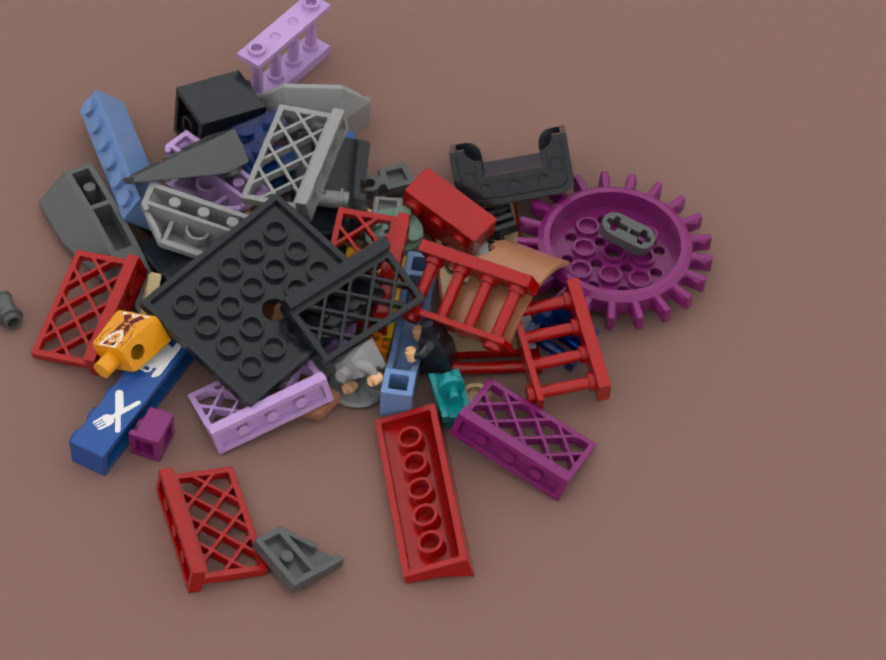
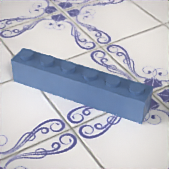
[80,90,158,231]

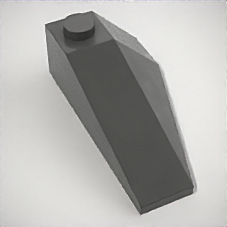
[123,129,249,184]

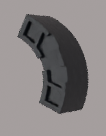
[291,131,370,241]

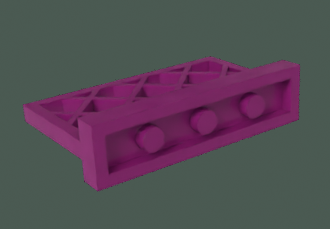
[450,378,597,501]

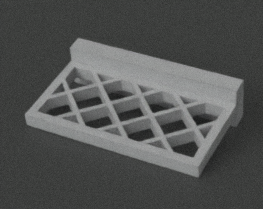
[240,104,349,222]

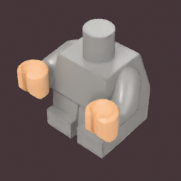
[334,338,386,395]

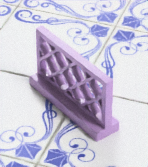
[188,359,334,455]

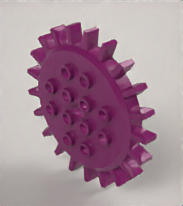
[516,171,713,330]

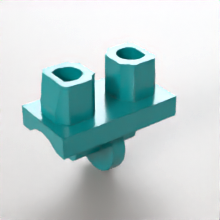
[428,369,470,428]

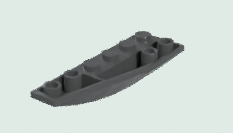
[39,163,152,313]

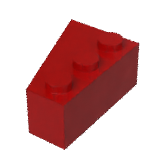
[402,167,497,256]

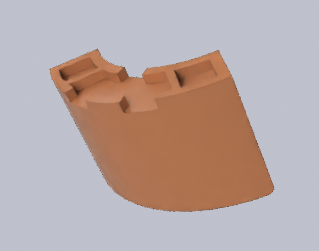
[448,239,570,343]

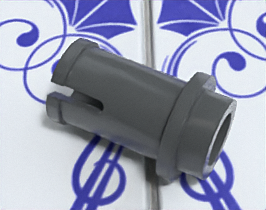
[0,291,23,330]

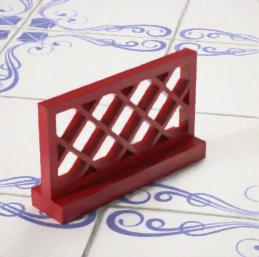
[331,207,410,336]
[31,250,148,377]
[156,466,268,593]

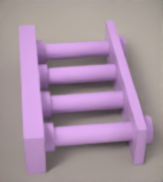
[237,0,331,95]

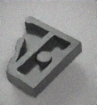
[252,526,344,594]

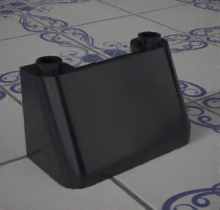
[449,125,573,207]

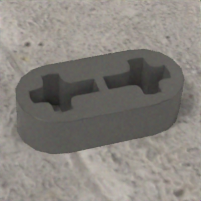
[599,212,656,256]

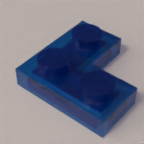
[225,108,290,171]

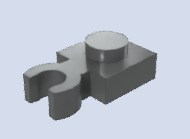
[360,162,414,199]

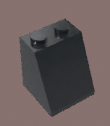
[174,70,266,141]

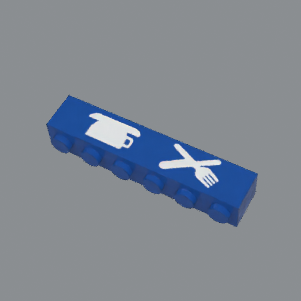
[69,333,194,476]

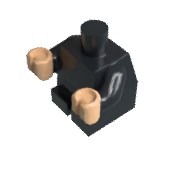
[404,320,457,374]

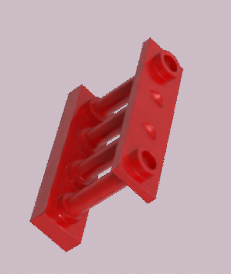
[395,239,540,354]
[514,277,611,410]

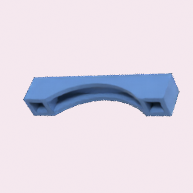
[380,251,437,417]

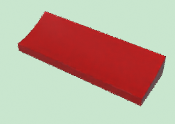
[374,403,475,584]

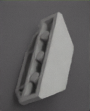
[257,83,371,141]
[140,181,248,258]

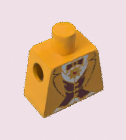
[93,310,171,378]

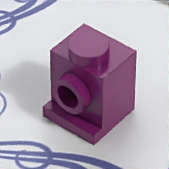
[129,407,175,462]

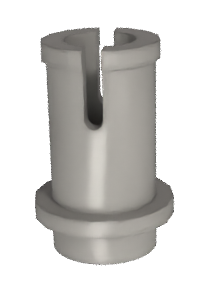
[318,188,349,209]

